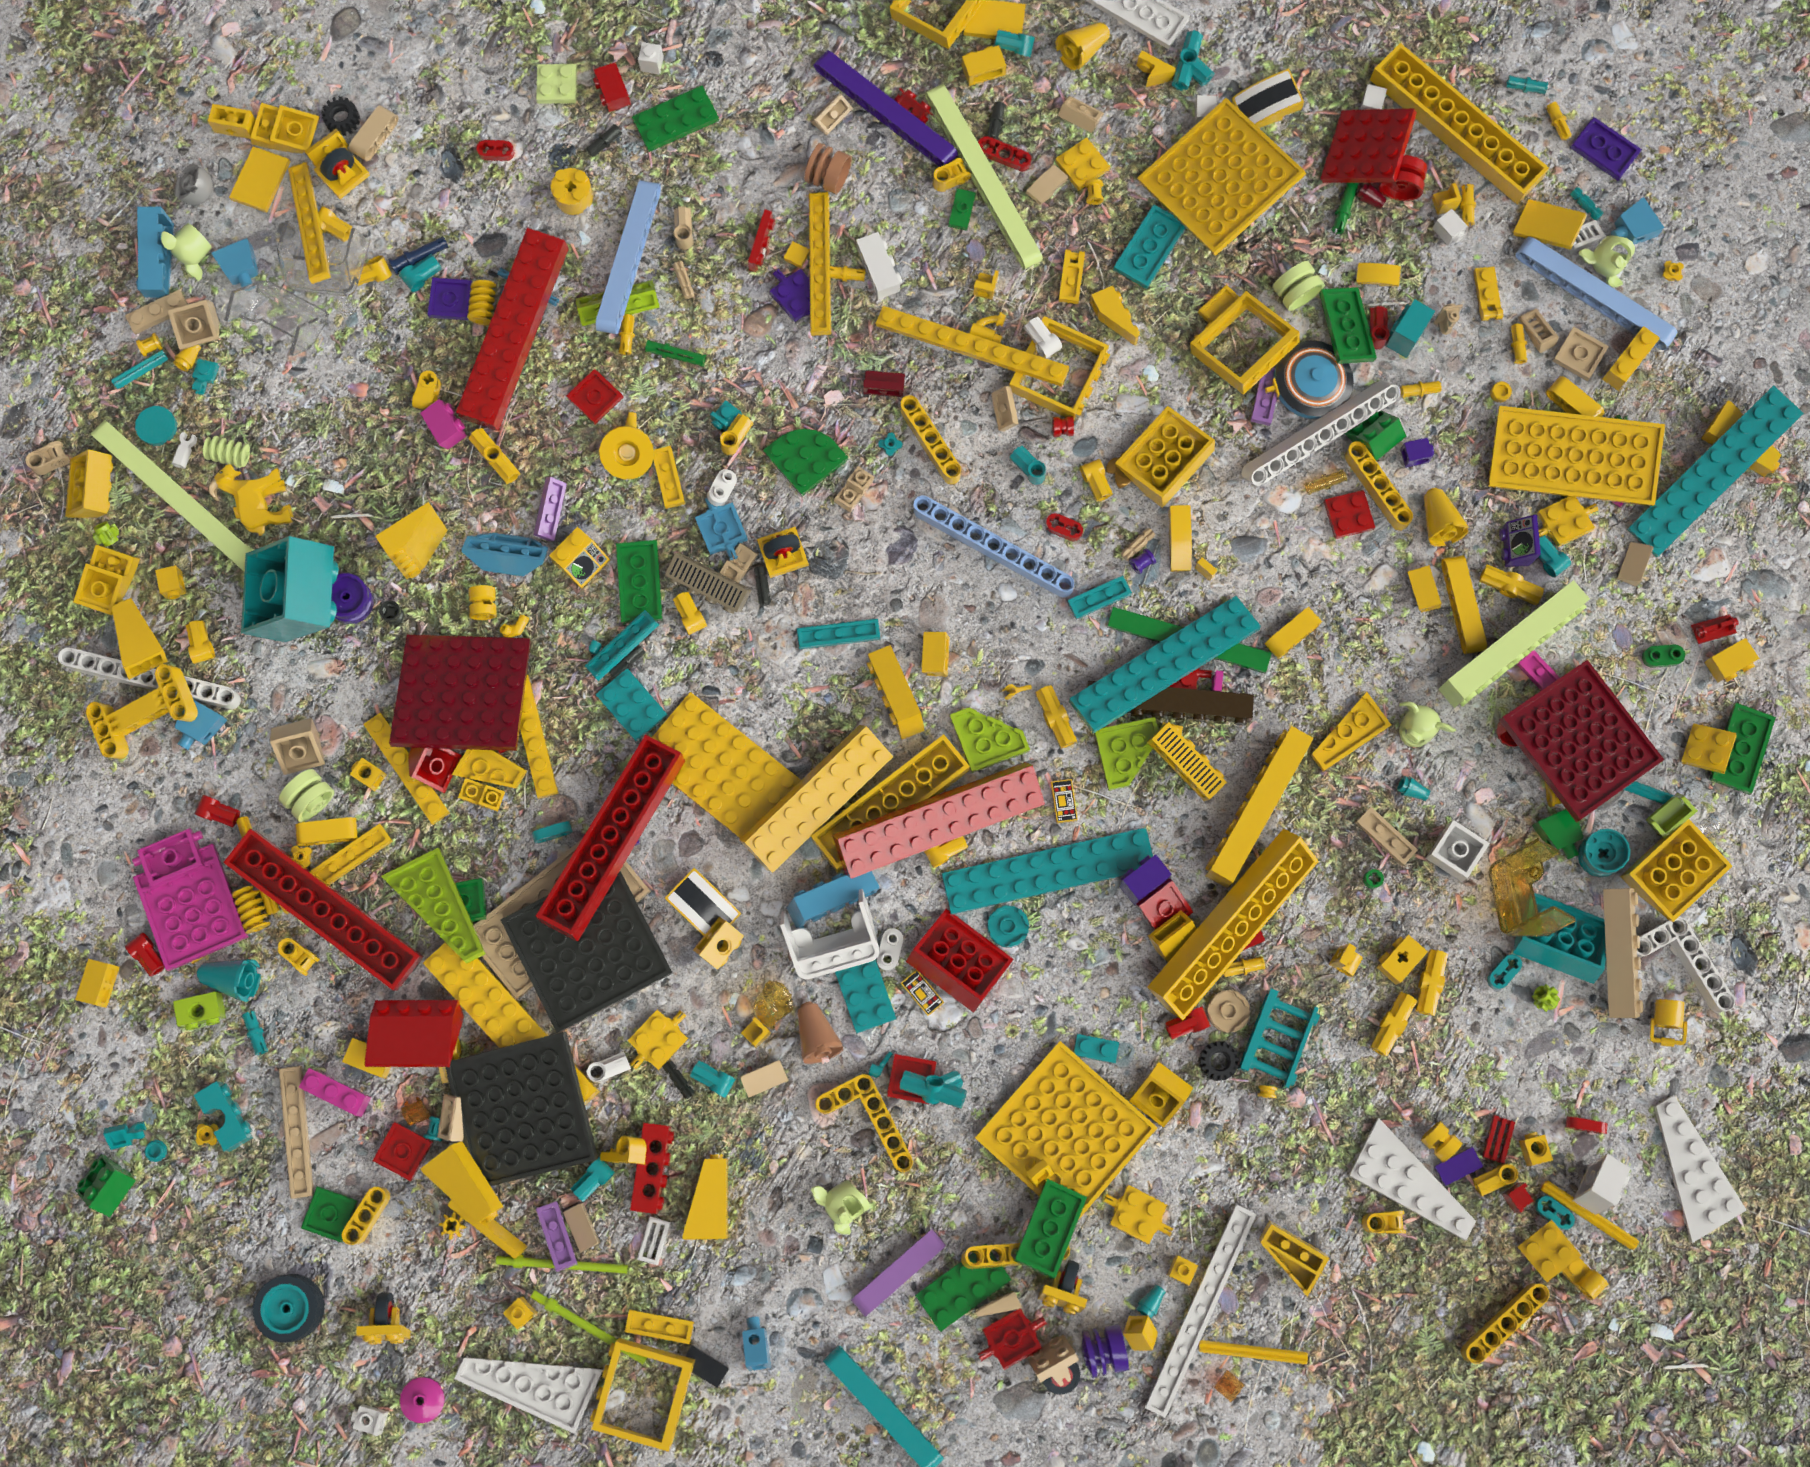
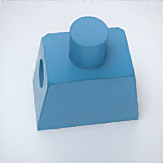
[1611,197,1664,245]
[211,238,259,290]
[175,700,227,750]
[742,1317,771,1371]

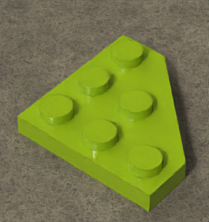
[950,707,1030,773]
[1094,717,1158,791]

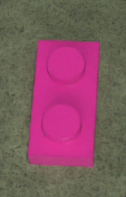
[1517,650,1560,691]

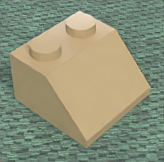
[168,300,219,350]
[270,718,325,775]

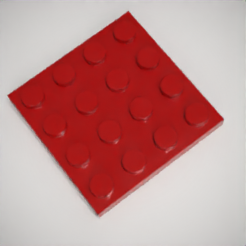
[1320,108,1417,183]

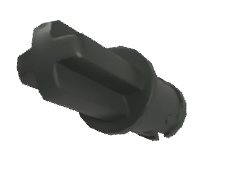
[987,101,1006,140]
[586,124,622,157]
[609,644,646,678]

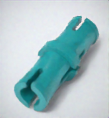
[1506,75,1548,95]
[241,1011,269,1056]

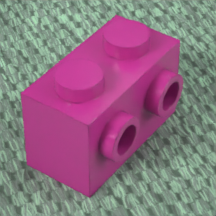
[420,399,467,450]

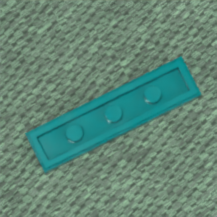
[585,610,659,681]
[797,619,881,650]

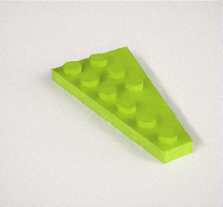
[381,848,486,964]

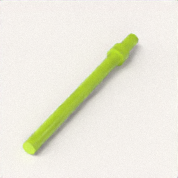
[496,1255,628,1274]
[530,1290,647,1365]

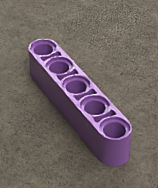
[851,1229,946,1317]

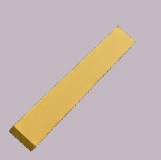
[288,162,331,284]
[809,192,831,336]

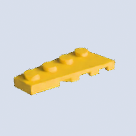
[1311,692,1391,772]

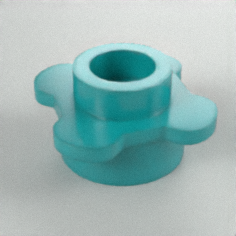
[878,432,903,456]

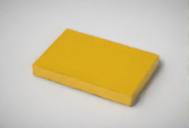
[964,0,1026,39]
[229,146,290,213]
[1513,199,1586,250]

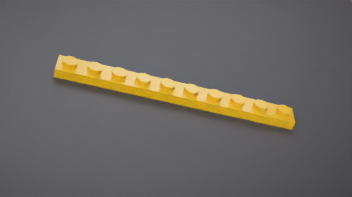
[876,306,1069,387]

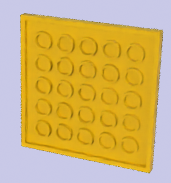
[1137,98,1306,256]
[975,1041,1158,1219]

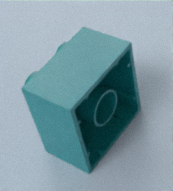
[241,536,339,642]

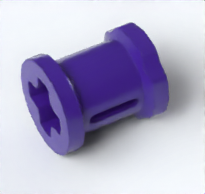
[1129,548,1156,575]

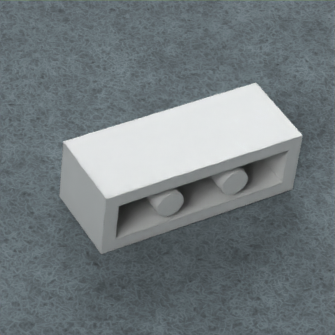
[856,232,902,300]

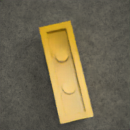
[653,446,685,509]
[625,1309,695,1344]

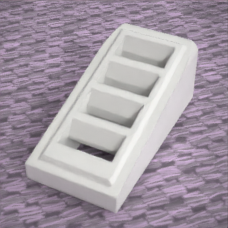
[1568,220,1606,255]

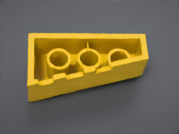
[866,645,925,740]

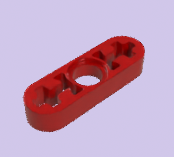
[978,136,1031,172]

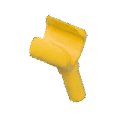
[1002,684,1032,700]

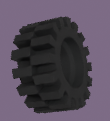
[321,96,360,136]
[1198,1041,1239,1081]

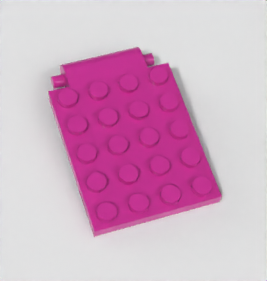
[132,828,248,971]

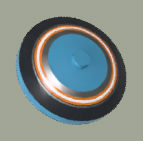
[1273,340,1354,419]

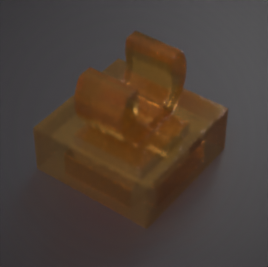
[401,1097,429,1126]
[1213,1370,1245,1402]

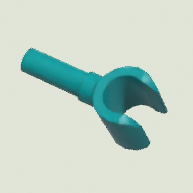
[589,640,602,655]
[868,1051,893,1078]

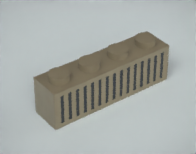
[665,553,752,614]

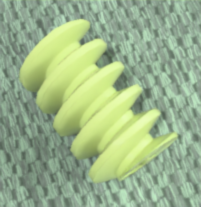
[203,436,250,468]

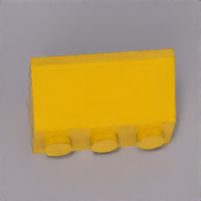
[65,449,113,518]

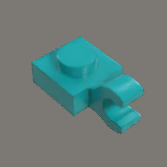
[192,359,220,396]
[103,1122,146,1150]

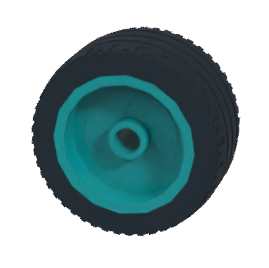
[253,1274,325,1343]

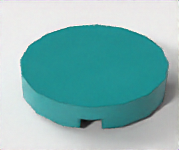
[135,406,177,446]
[987,905,1029,948]

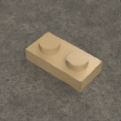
[991,386,1019,432]

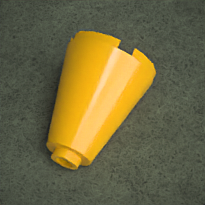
[1056,22,1110,70]
[1424,488,1469,546]

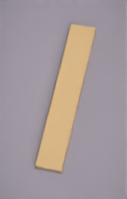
[279,1066,314,1199]

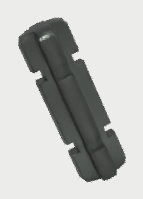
[754,566,771,606]
[663,1060,695,1099]

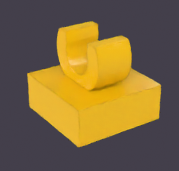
[1025,1157,1054,1188]

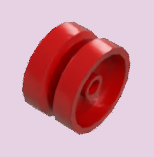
[1379,155,1428,201]

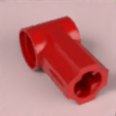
[1369,306,1390,350]
[194,795,241,828]
[125,932,165,977]
[1164,1006,1211,1040]

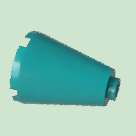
[197,959,261,1002]

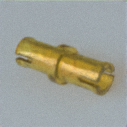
[1304,469,1347,495]

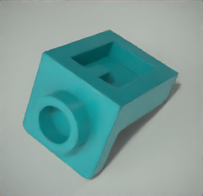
[710,400,742,431]

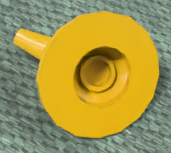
[599,412,654,480]

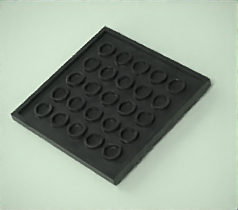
[501,870,673,1033]
[445,1031,598,1186]

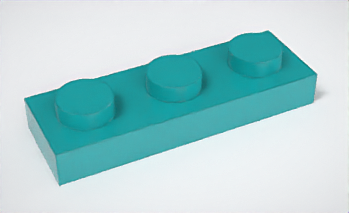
[1067,575,1132,620]

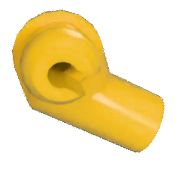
[500,614,529,638]

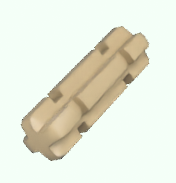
[673,261,694,299]
[1121,528,1155,561]

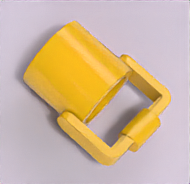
[1649,999,1687,1047]

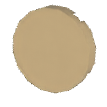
[1207,990,1250,1033]

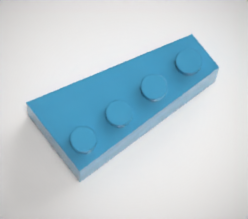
[136,207,174,298]
[787,871,880,928]

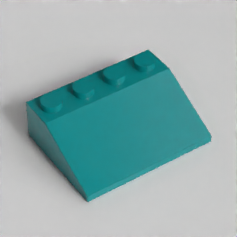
[1513,891,1606,984]

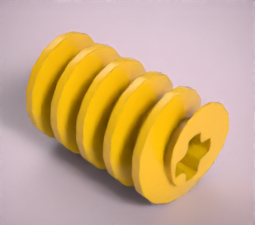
[467,280,497,326]
[232,886,271,934]

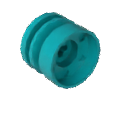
[1577,829,1631,878]

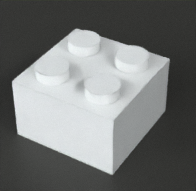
[1426,820,1490,882]
[1573,1154,1631,1215]

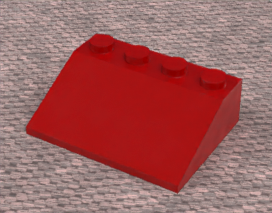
[906,909,1014,1013]
[364,1000,464,1067]

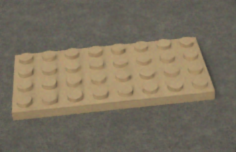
[474,839,651,1000]

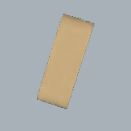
[349,106,399,161]

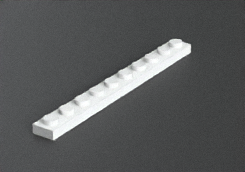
[1144,1204,1257,1418]

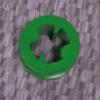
[1363,869,1384,889]

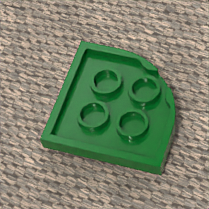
[763,429,849,497]

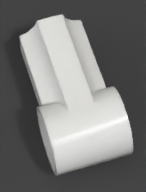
[1024,317,1062,359]
[587,1052,631,1083]

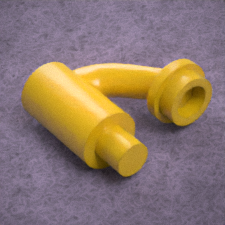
[969,312,1006,343]

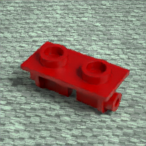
[894,88,934,124]
[1691,614,1739,644]

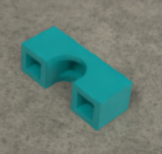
[194,1081,253,1152]

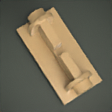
[1433,303,1463,335]

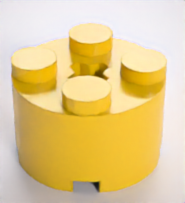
[551,168,593,215]

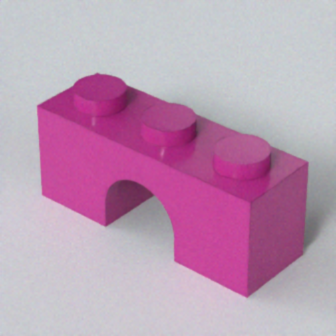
[298,1068,372,1117]

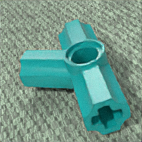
[1172,30,1215,91]
[899,1070,967,1109]

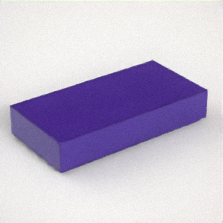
[1433,1147,1484,1186]

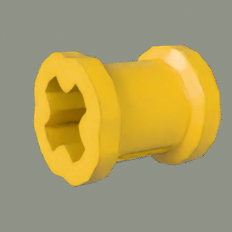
[1085,179,1104,205]
[136,333,163,357]

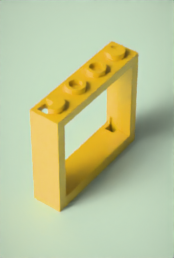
[889,0,985,49]
[1190,291,1300,395]
[1009,316,1110,420]
[590,1338,695,1451]

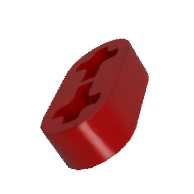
[476,140,515,161]
[1046,513,1083,542]
[1565,1116,1608,1134]

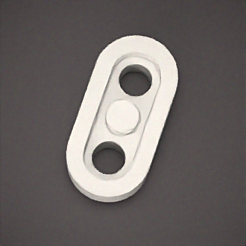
[707,469,737,506]
[877,928,903,971]

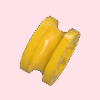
[1257,1085,1277,1099]

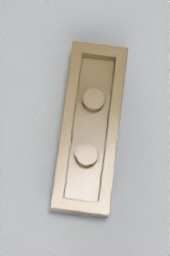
[125,289,188,335]
[1356,807,1418,866]

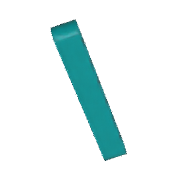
[823,1345,945,1467]

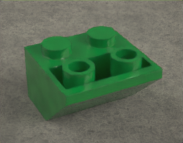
[1345,410,1407,461]
[75,1154,136,1218]

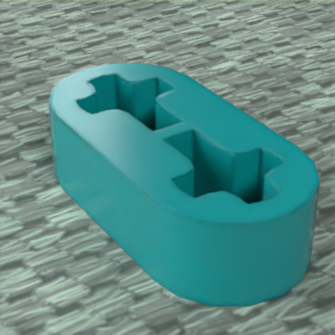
[532,821,573,844]
[1487,954,1522,990]
[1535,1196,1575,1230]

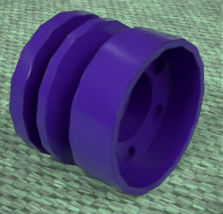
[1081,1324,1129,1378]

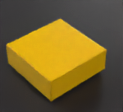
[783,241,809,268]
[1195,558,1217,581]

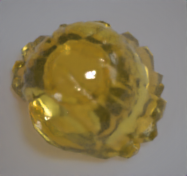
[753,980,794,1030]

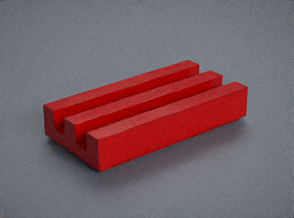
[1482,1115,1516,1164]

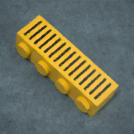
[1147,722,1227,802]

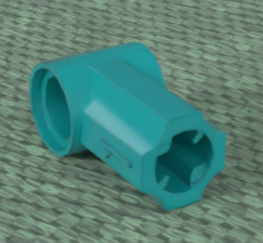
[995,30,1035,57]
[399,254,442,292]
[1009,445,1046,485]
[1538,535,1571,578]
[690,1060,736,1098]
[570,1157,615,1202]

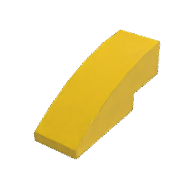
[1168,505,1192,572]

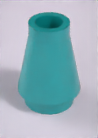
[1397,776,1431,801]
[1137,1284,1166,1319]

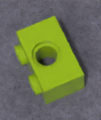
[173,991,226,1031]

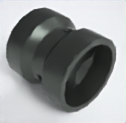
[379,600,404,626]

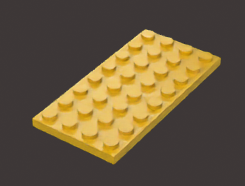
[1488,406,1665,506]
[651,692,801,838]

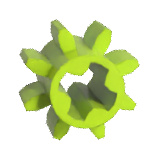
[92,521,120,547]
[1532,984,1561,1012]

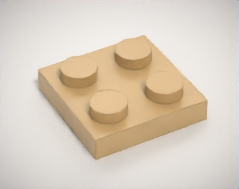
[1553,327,1609,381]

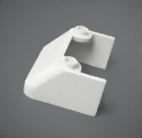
[780,889,879,979]

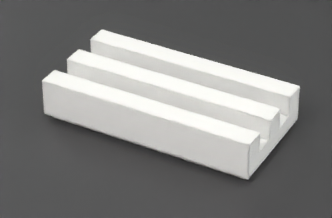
[637,1216,671,1266]

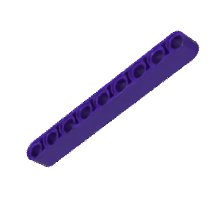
[813,50,958,167]

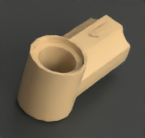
[674,206,694,250]

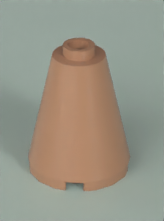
[797,1001,843,1064]

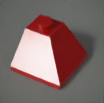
[408,748,462,793]

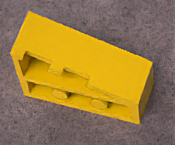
[1259,1220,1330,1297]

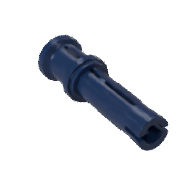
[388,236,449,275]

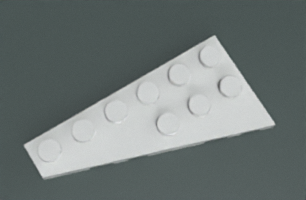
[1654,1095,1746,1243]
[1348,1118,1476,1241]
[454,1357,604,1434]

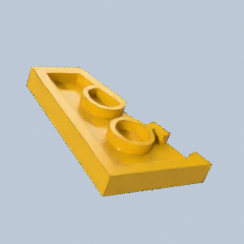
[452,749,527,789]

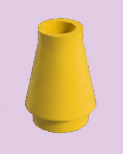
[173,345,201,372]

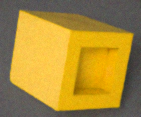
[1431,183,1462,215]
[973,270,999,300]
[741,1016,771,1048]
[1123,1316,1158,1351]

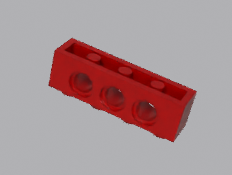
[630,1123,674,1214]

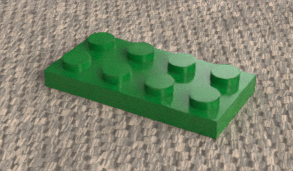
[632,85,719,152]
[1319,287,1377,364]
[616,540,663,624]
[1709,703,1776,795]
[1013,1179,1087,1279]
[915,1243,1011,1332]

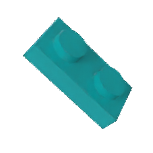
[1073,1034,1119,1064]

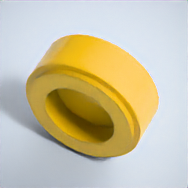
[1490,381,1512,403]

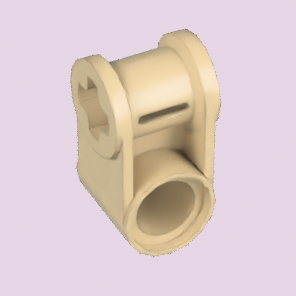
[25,441,70,475]

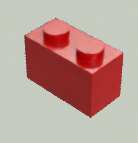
[592,62,631,112]

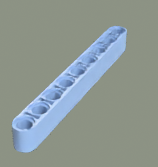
[596,180,661,334]
[1515,237,1678,350]
[913,495,1074,598]

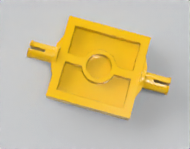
[1537,496,1598,548]
[628,1009,688,1070]
[1103,1185,1173,1245]

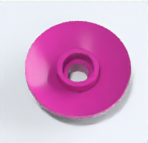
[400,1377,445,1423]

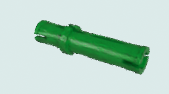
[1331,183,1359,234]
[645,339,706,367]

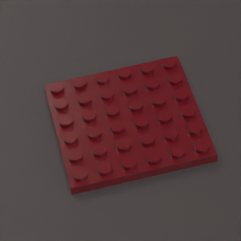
[389,634,531,751]
[1499,660,1664,823]

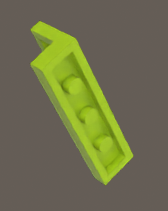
[575,280,660,326]

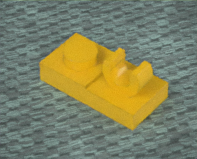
[304,129,349,167]

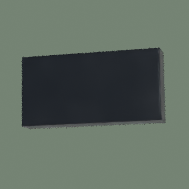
[685,1345,729,1388]

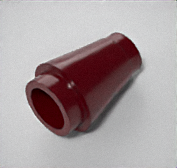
[1356,183,1387,209]

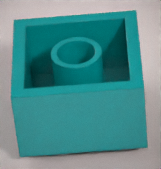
[1386,299,1435,358]

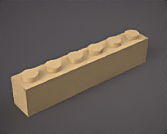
[1603,888,1643,1018]

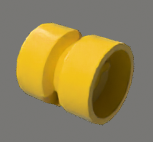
[468,585,497,620]
[1420,1121,1463,1163]

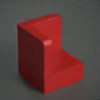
[1501,1182,1534,1213]

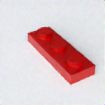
[748,209,775,273]

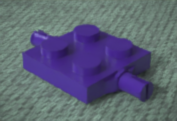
[770,269,810,322]

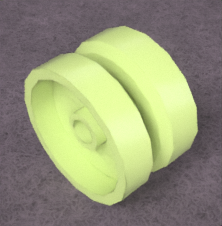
[1272,261,1325,311]
[279,769,334,822]

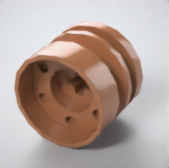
[804,143,852,195]

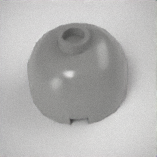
[174,163,213,205]

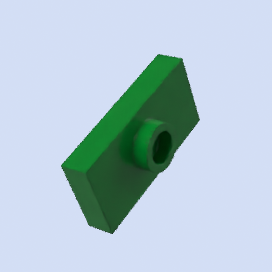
[948,188,976,231]

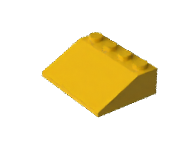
[1115,406,1215,508]
[375,502,448,579]
[1620,819,1733,922]

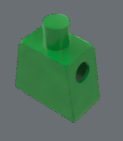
[1532,809,1583,860]

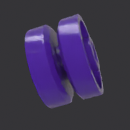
[331,573,374,624]

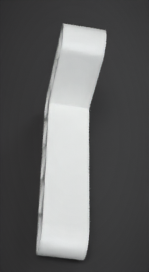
[1637,917,1735,1013]

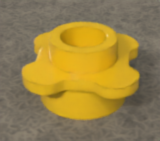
[1663,261,1684,281]
[291,846,312,867]
[196,1124,219,1146]

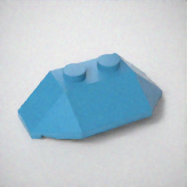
[462,533,548,576]

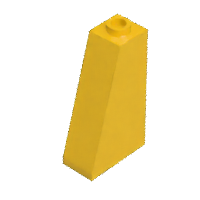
[1701,400,1781,477]
[112,598,168,680]
[420,1141,503,1223]
[682,1154,728,1240]

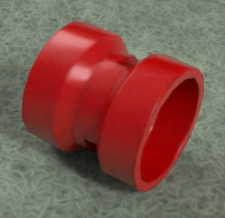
[1052,416,1074,437]

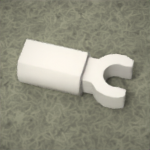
[171,432,197,469]

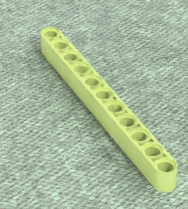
[925,84,1043,269]
[90,420,252,572]

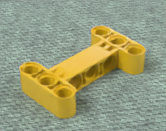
[86,664,198,759]

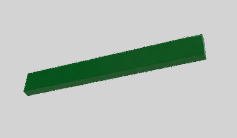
[1107,607,1272,674]

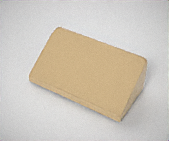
[810,93,853,135]
[1058,96,1104,133]
[1617,542,1653,586]
[740,1060,788,1098]
[563,1203,600,1253]

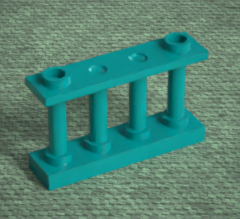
[1238,988,1320,1089]

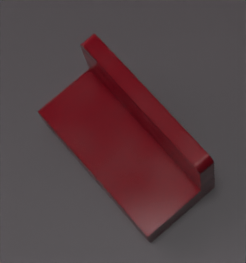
[863,371,905,398]

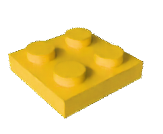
[1055,137,1110,191]
[1681,723,1736,774]
[1517,1219,1582,1282]

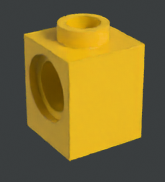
[155,565,186,600]
[350,758,387,792]
[1519,1132,1553,1166]
[1167,1255,1198,1286]
[503,1297,538,1330]

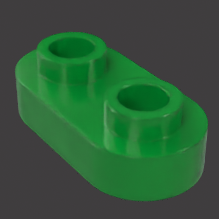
[1642,644,1686,668]

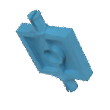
[695,498,748,560]

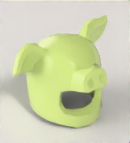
[161,223,212,280]
[1578,235,1635,287]
[1399,701,1456,747]
[811,1180,870,1234]

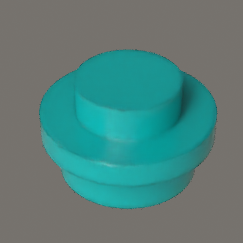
[145,1140,167,1162]

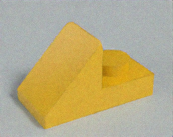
[1136,51,1176,87]

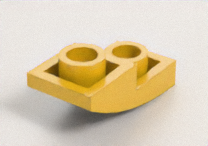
[1356,263,1401,286]
[458,778,505,812]

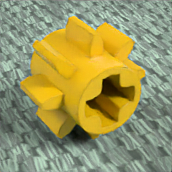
[439,1212,468,1240]

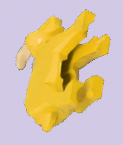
[208,464,294,536]

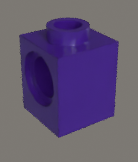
[1400,437,1434,468]

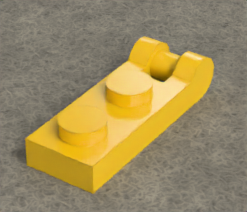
[1059,249,1085,304]
[1473,266,1503,321]

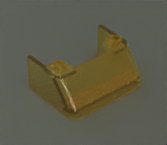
[1489,838,1576,936]

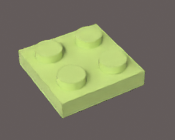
[536,64,577,104]

